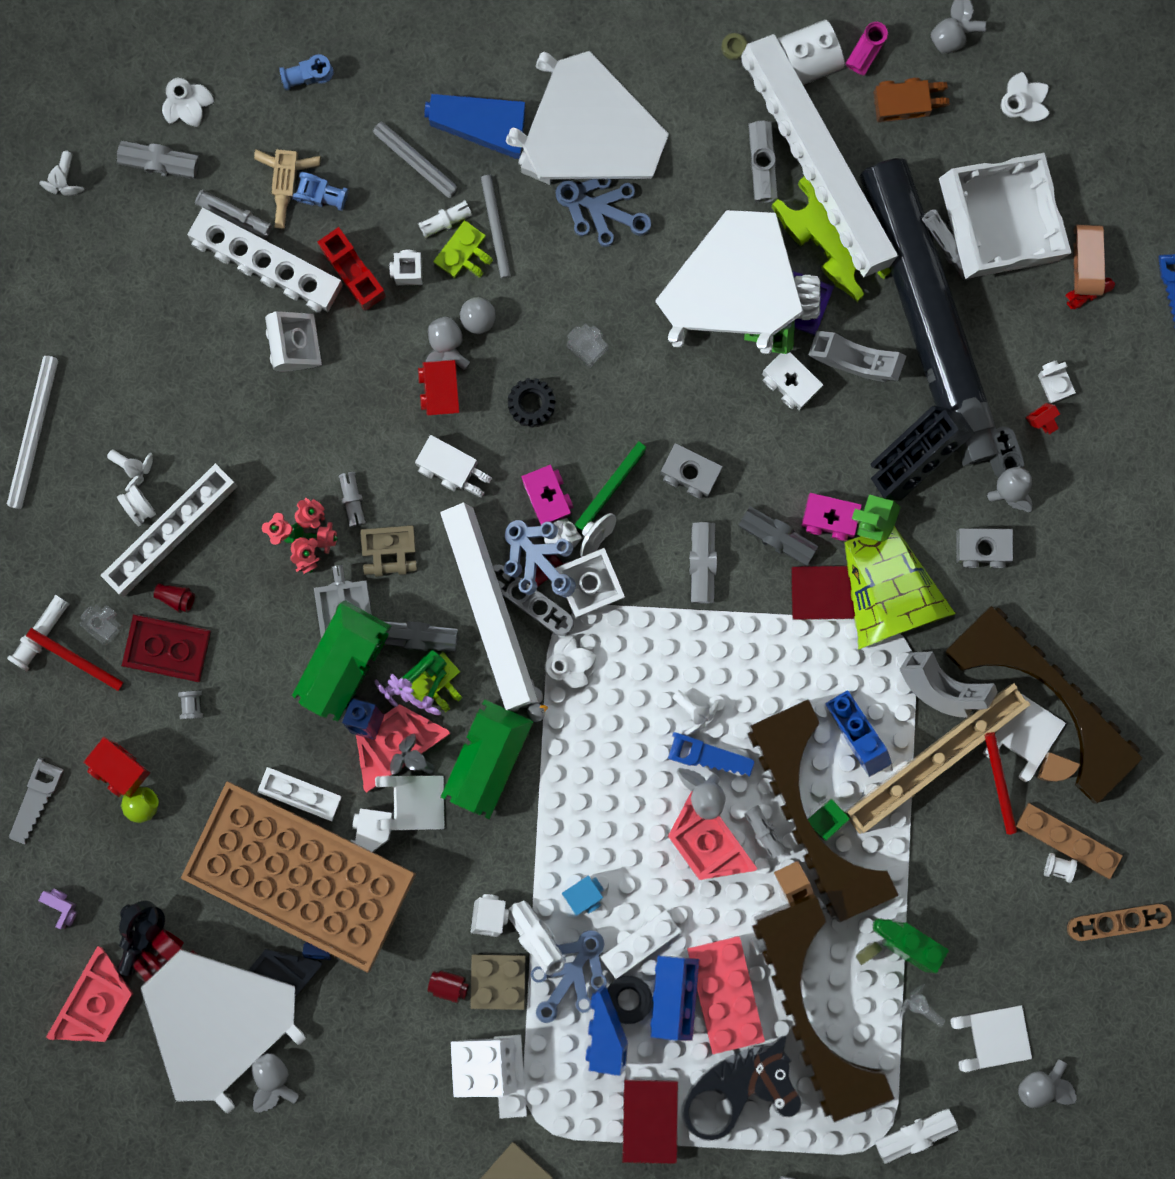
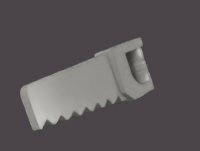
[9,757,64,844]

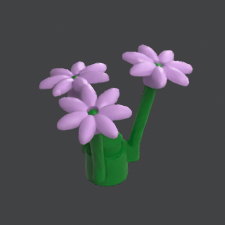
[375,650,447,715]

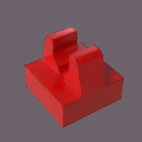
[1025,403,1060,435]

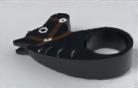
[681,1036,801,1141]

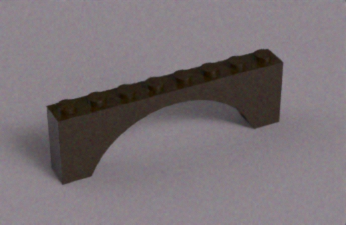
[944,606,1143,804]
[747,699,899,922]
[752,893,895,1123]

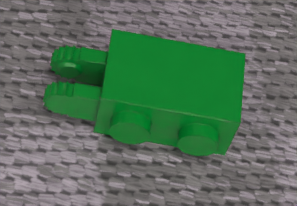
[872,918,949,974]

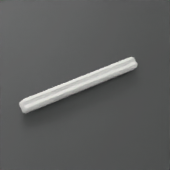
[7,356,58,509]

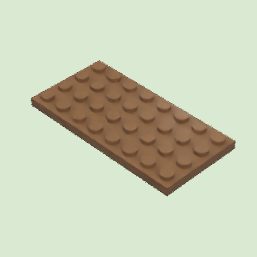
[181,781,416,972]

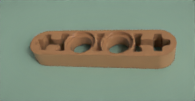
[1067,904,1172,941]

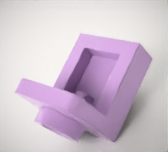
[38,888,77,929]

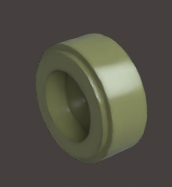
[721,33,747,60]
[856,941,882,965]

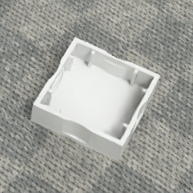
[939,153,1071,279]

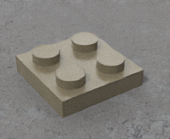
[471,954,525,1010]

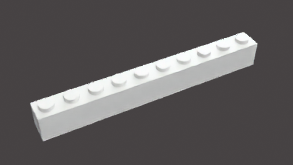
[741,34,898,278]

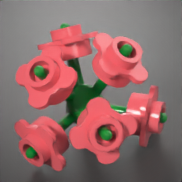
[262,498,338,574]

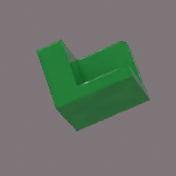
[808,799,850,841]

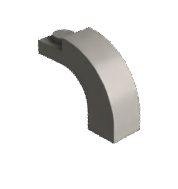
[809,331,906,382]
[900,652,998,718]

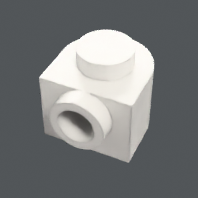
[544,518,582,551]

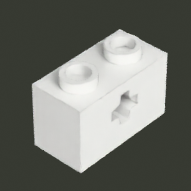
[762,352,823,411]

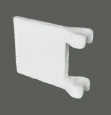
[983,694,1066,782]
[375,776,444,830]
[951,1005,1032,1072]

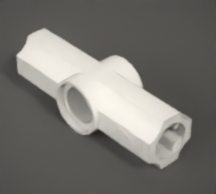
[508,900,566,976]
[874,1109,958,1163]

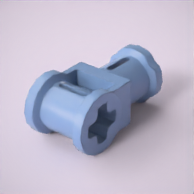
[279,55,333,91]
[292,172,348,211]

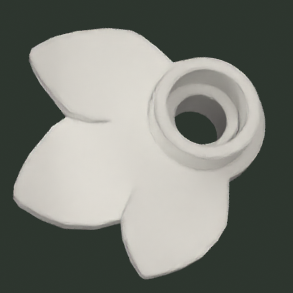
[1001,72,1049,122]
[162,78,214,127]
[545,635,596,688]

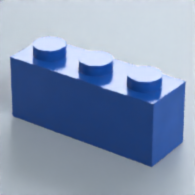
[650,956,699,1041]

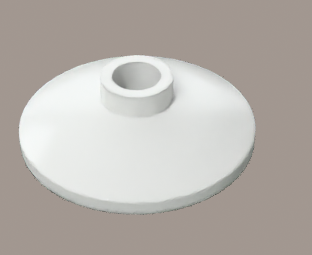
[580,513,616,557]

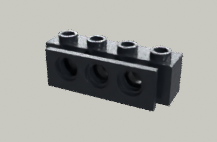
[870,406,975,501]

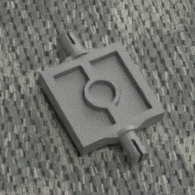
[314,565,372,639]

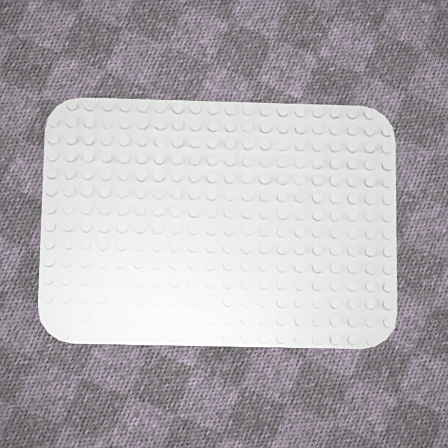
[524,605,916,1155]

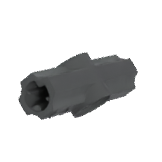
[738,506,818,566]
[384,621,458,652]

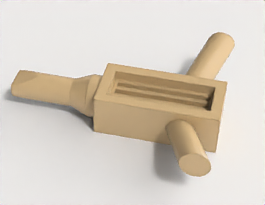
[255,149,321,229]

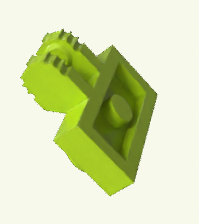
[433,220,493,278]
[411,652,462,712]

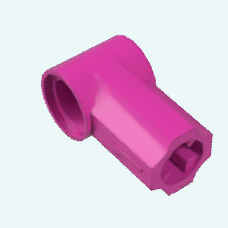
[845,22,888,76]

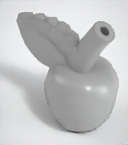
[931,0,987,53]
[426,317,470,370]
[988,467,1032,512]
[677,768,726,820]
[252,1054,299,1113]
[1018,1059,1077,1108]

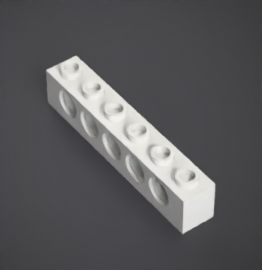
[187,207,343,313]
[100,463,238,597]

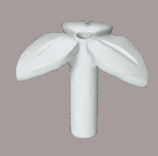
[39,151,84,196]
[107,450,153,492]
[673,690,718,735]

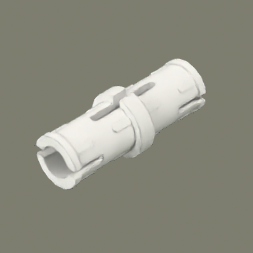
[418,200,472,239]

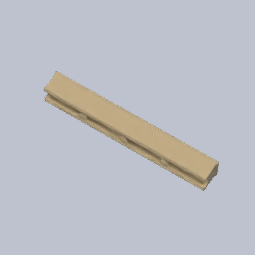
[844,684,1030,834]

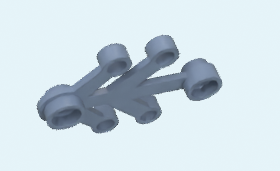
[556,179,651,247]
[504,520,576,597]
[531,930,607,1023]

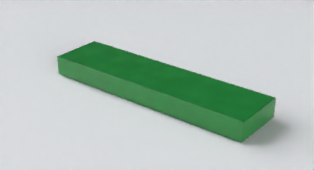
[575,441,646,533]

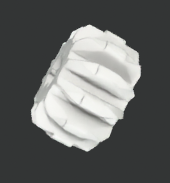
[794,275,820,320]

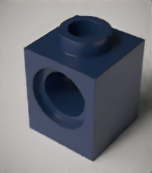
[342,698,384,740]

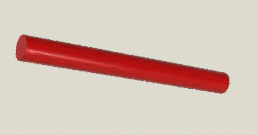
[26,628,123,691]
[984,732,1017,835]

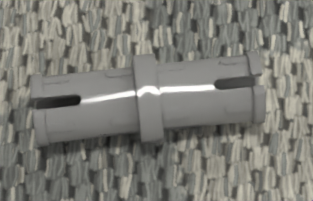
[338,472,366,527]
[744,805,786,860]

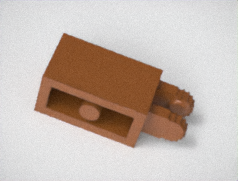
[874,78,950,123]

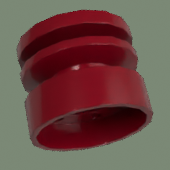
[133,929,198,982]

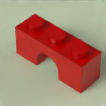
[317,227,386,311]

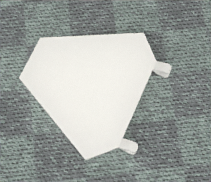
[506,51,668,179]
[655,210,804,354]
[141,950,306,1113]

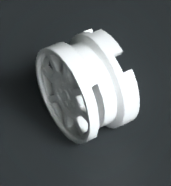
[117,484,156,527]

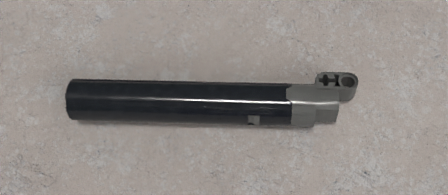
[859,158,1024,478]

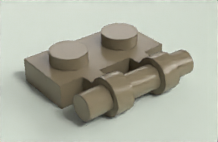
[361,526,417,577]

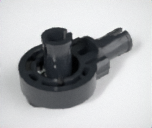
[117,901,165,976]

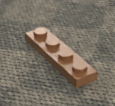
[1016,803,1123,879]

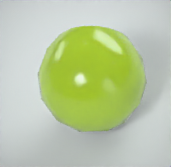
[121,786,159,823]

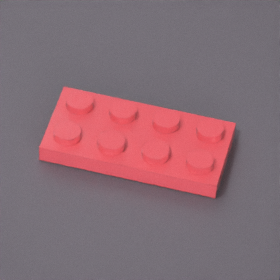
[687,936,765,1054]

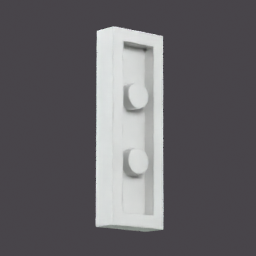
[257,767,342,821]
[600,910,681,979]
[494,1035,527,1118]

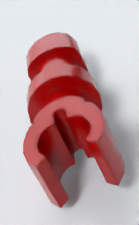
[1065,277,1115,310]

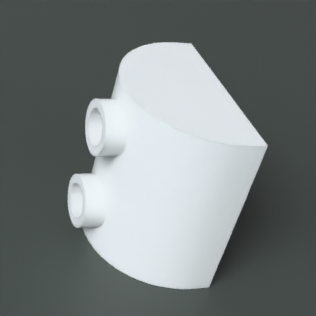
[777,20,844,85]
[265,311,322,372]
[555,548,625,618]

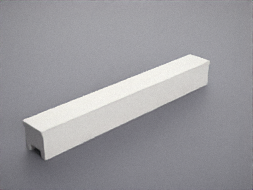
[440,502,538,711]

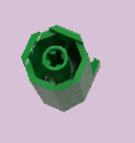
[292,600,392,721]
[440,699,534,820]

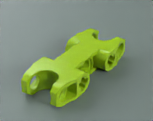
[772,176,891,302]

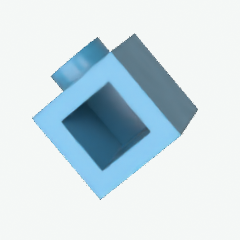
[562,875,604,916]

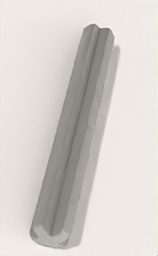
[373,122,457,198]

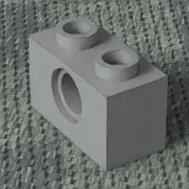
[660,443,723,499]
[956,529,1013,568]

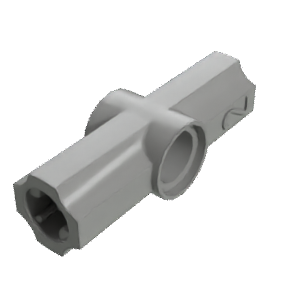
[748,121,778,203]
[117,141,199,179]
[689,522,717,603]

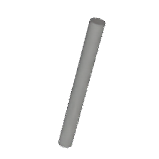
[481,175,511,279]

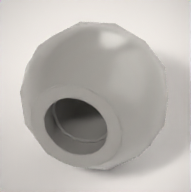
[460,297,496,334]

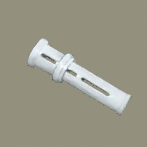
[7,595,70,672]

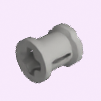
[178,691,203,719]

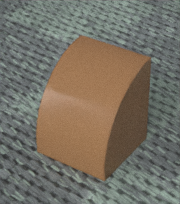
[1037,753,1080,782]
[774,861,814,903]

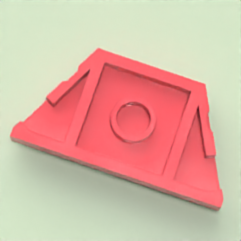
[356,704,451,793]
[668,791,757,880]
[46,946,133,1042]

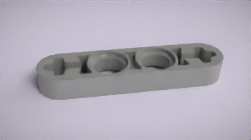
[493,565,574,636]

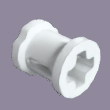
[1044,853,1077,883]

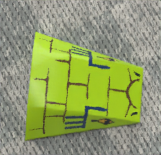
[844,526,955,650]

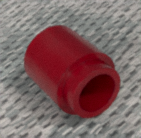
[427,970,469,1003]

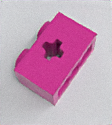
[521,465,574,525]
[801,493,862,541]

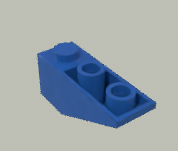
[825,690,892,777]
[585,986,628,1076]

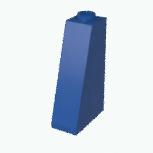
[425,94,525,159]

